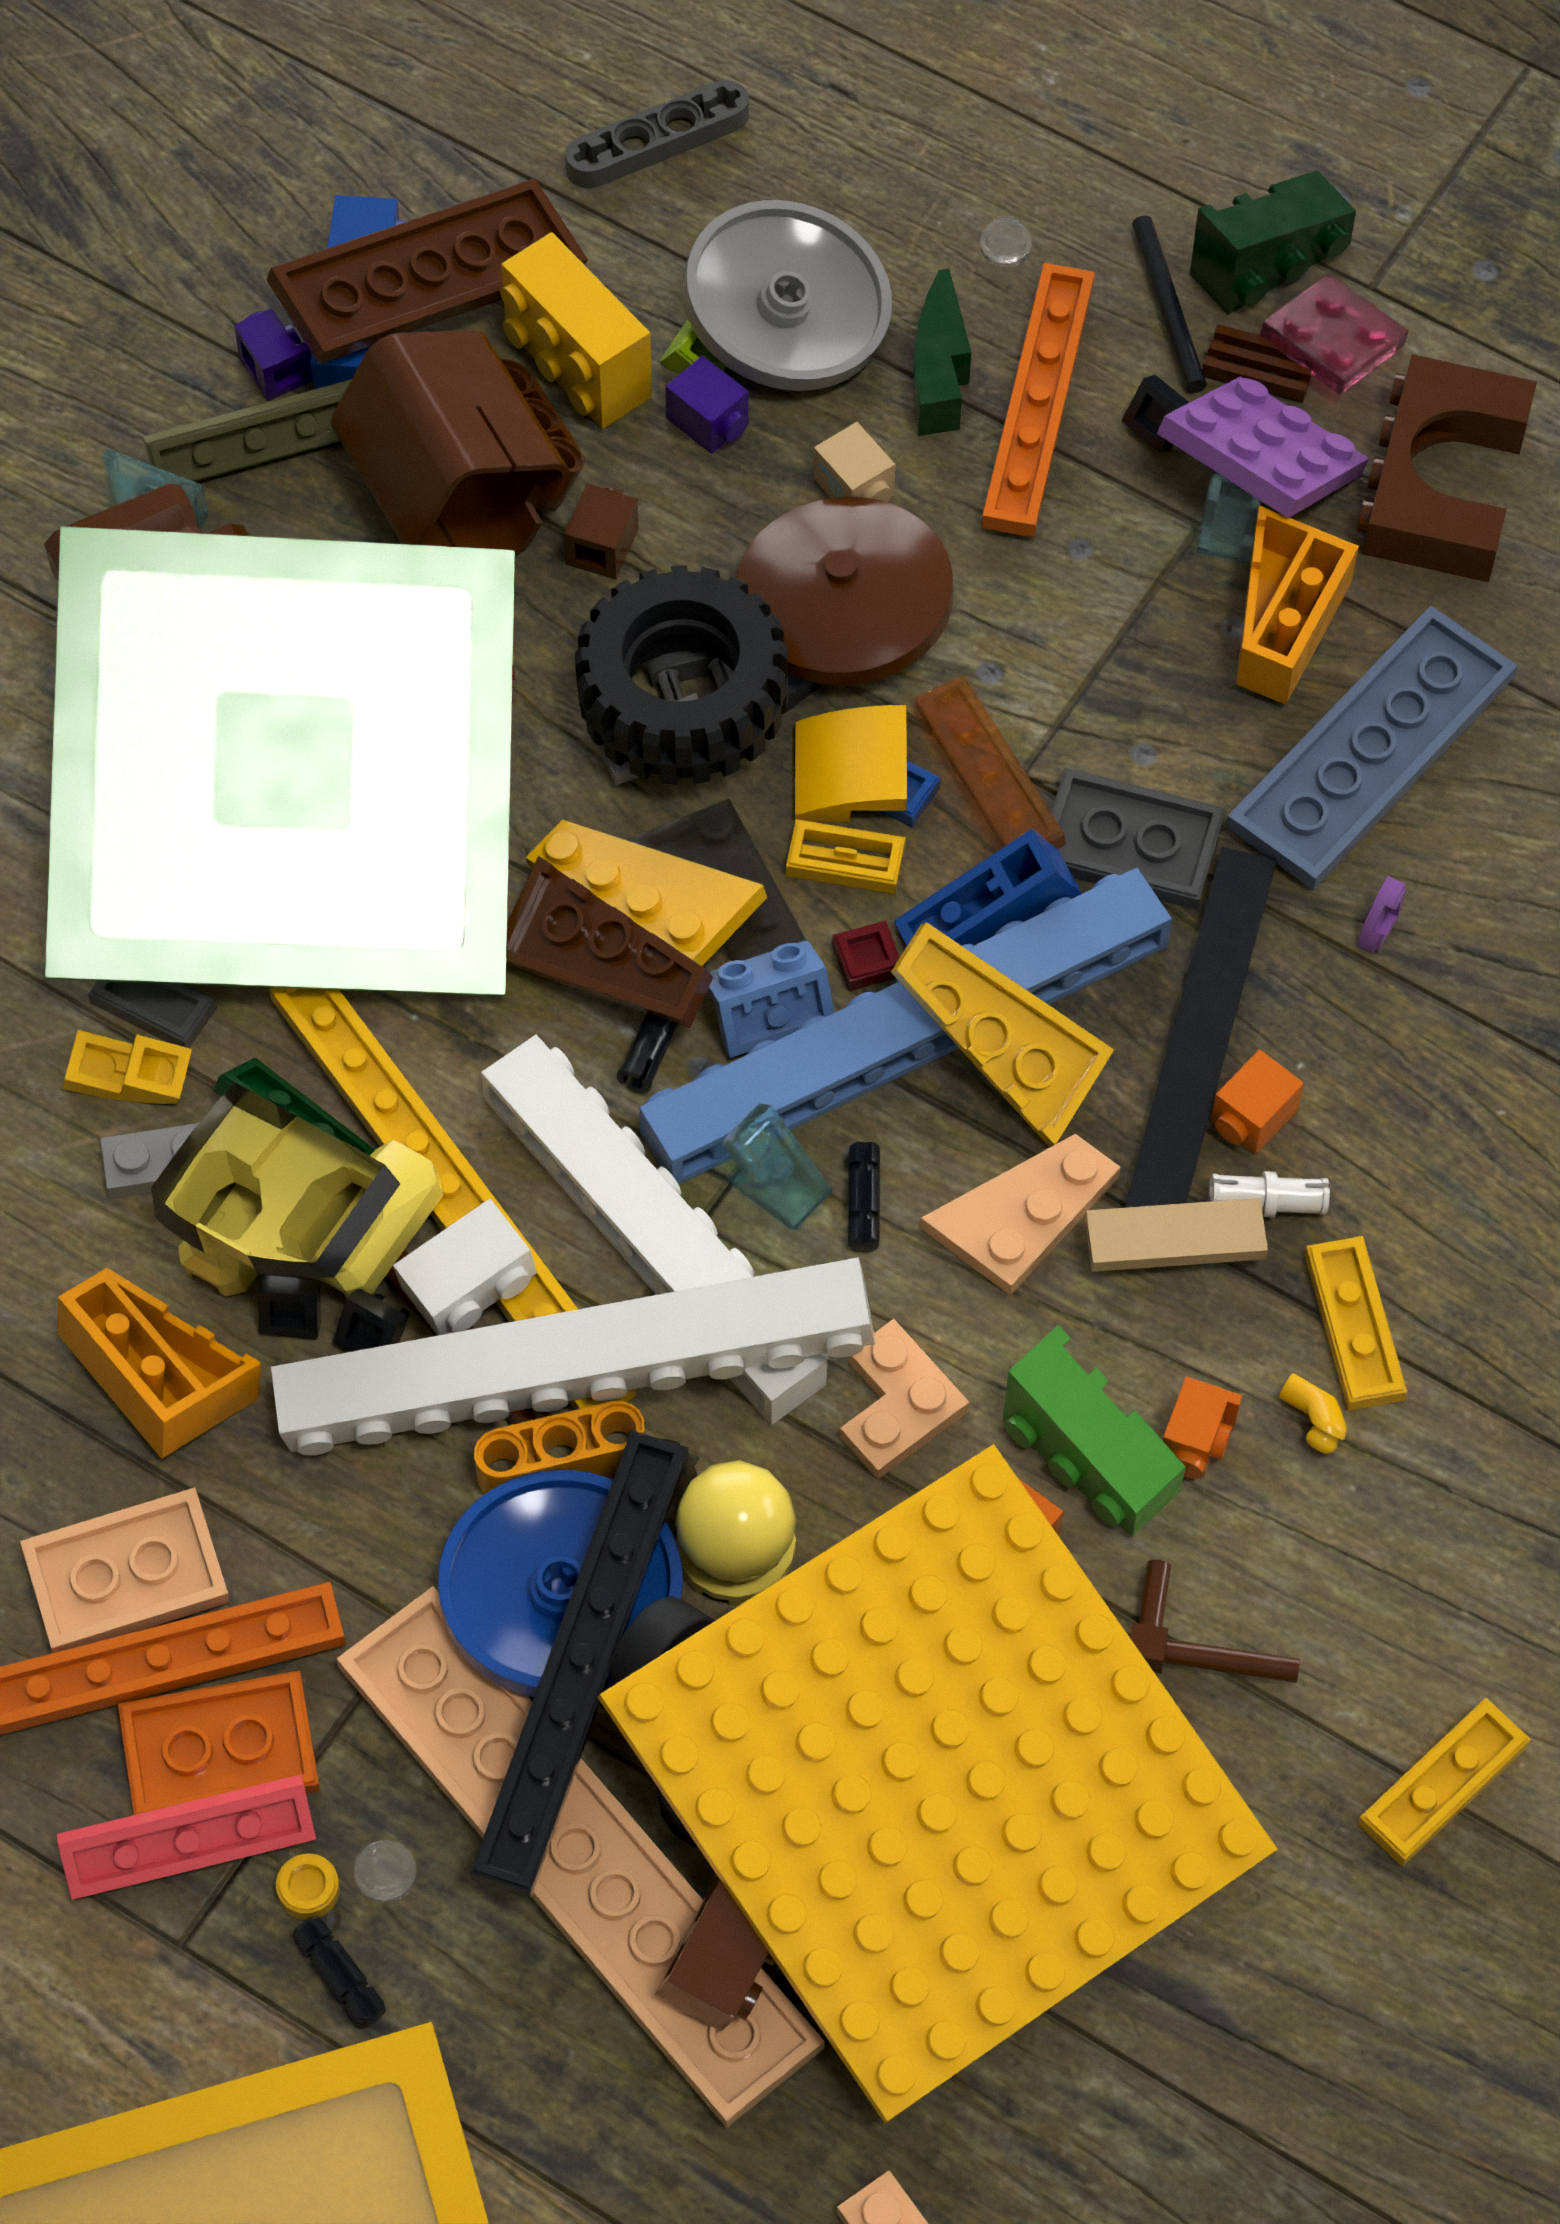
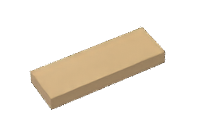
[1085,1198,1268,1272]

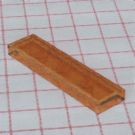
[915,675,1066,849]

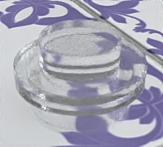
[980,217,1032,267]
[354,1840,417,1903]

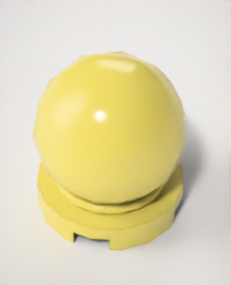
[675,1460,796,1606]

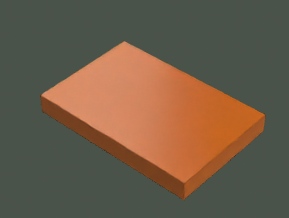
[118,1670,320,1815]

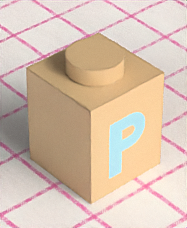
[813,422,896,502]

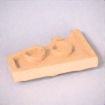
[920,1134,1121,1296]

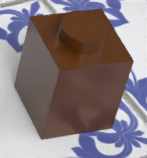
[564,483,639,580]

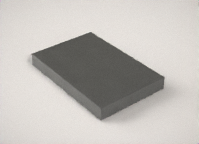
[1043,767,1226,910]

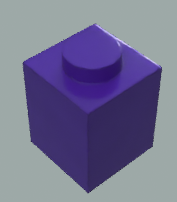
[665,355,749,454]

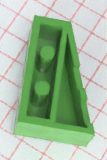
[1003,1325,1186,1537]

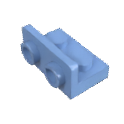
[707,941,835,1058]

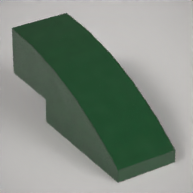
[913,269,972,436]

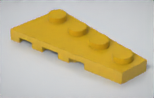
[525,819,767,966]
[891,922,1114,1147]

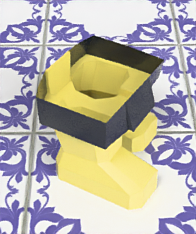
[151,1082,443,1297]

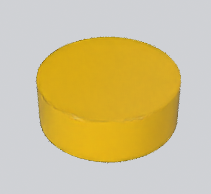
[276,1853,340,1920]

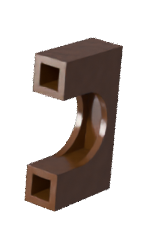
[1357,354,1537,582]

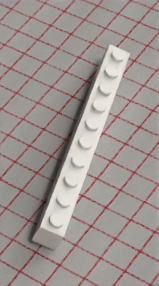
[271,1257,876,1455]

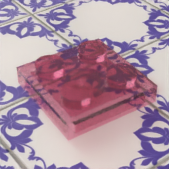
[1259,273,1409,395]

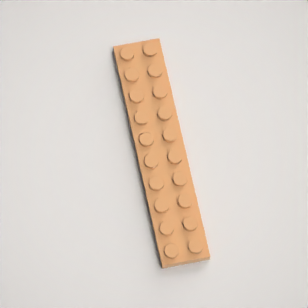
[336,1586,825,2128]

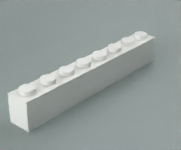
[481,1034,828,1426]

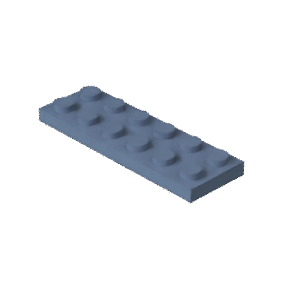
[1226,605,1518,890]

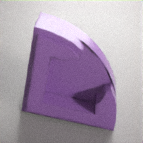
[1357,876,1406,954]

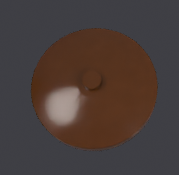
[736,497,954,685]

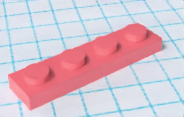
[57,1774,316,1900]

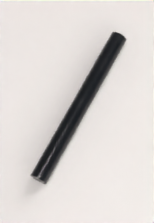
[1132,215,1207,393]

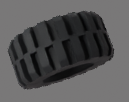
[575,565,789,785]

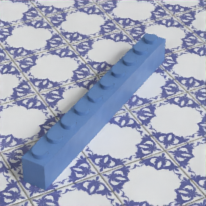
[639,868,1172,1185]

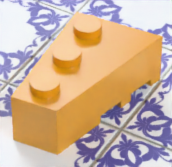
[1236,505,1359,705]
[57,1268,261,1459]

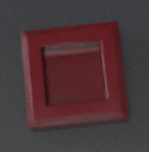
[832,920,900,991]

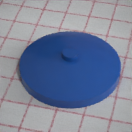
[438,1470,683,1697]

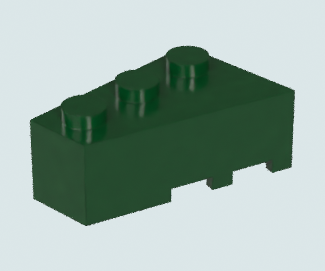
[1190,170,1356,315]

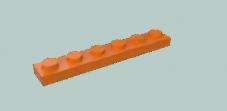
[981,263,1095,538]
[0,1582,346,1735]

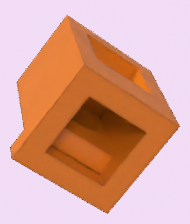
[1163,1376,1243,1479]

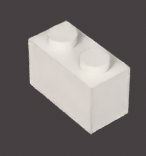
[393,1199,537,1336]

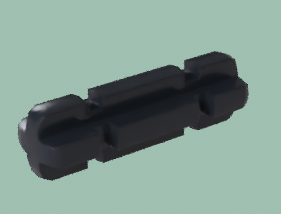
[848,1141,880,1252]
[293,1915,386,2029]

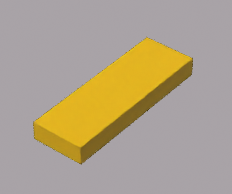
[1304,1236,1407,1411]
[1357,1698,1531,1867]

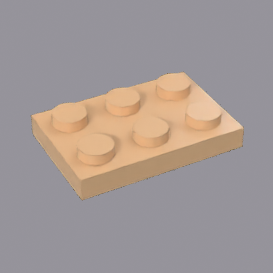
[20,1487,230,1653]

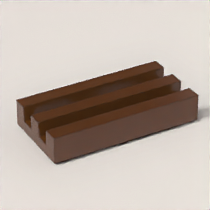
[1202,324,1319,403]

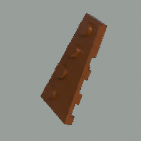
[506,856,713,1028]

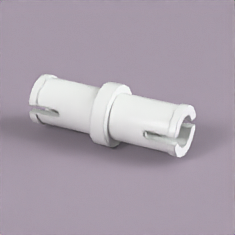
[1208,1171,1330,1218]

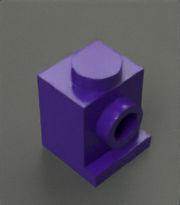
[234,308,313,401]

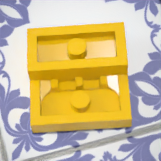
[795,705,907,822]

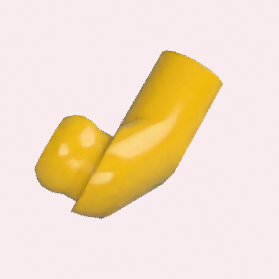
[1279,1373,1347,1454]

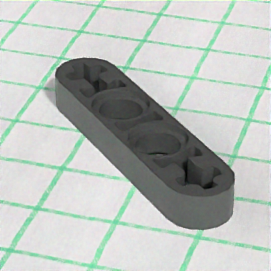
[565,80,749,188]

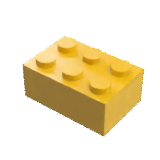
[500,232,652,429]

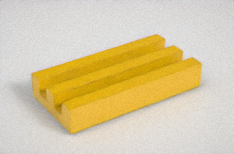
[786,819,906,894]

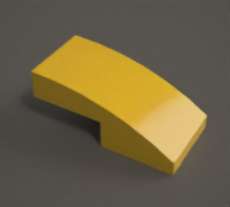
[62,1030,192,1104]

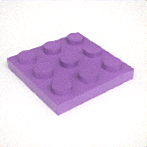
[1157,376,1369,518]

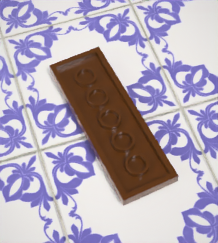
[266,178,588,364]

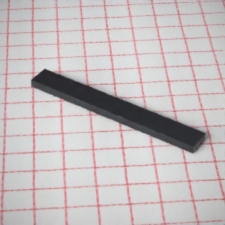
[1124,846,1277,1208]
[470,1430,689,1899]

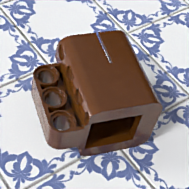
[330,330,585,556]

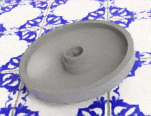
[682,200,892,391]

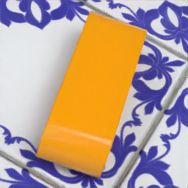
[474,1401,645,1494]

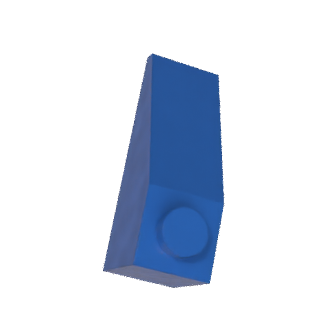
[894,828,1082,946]

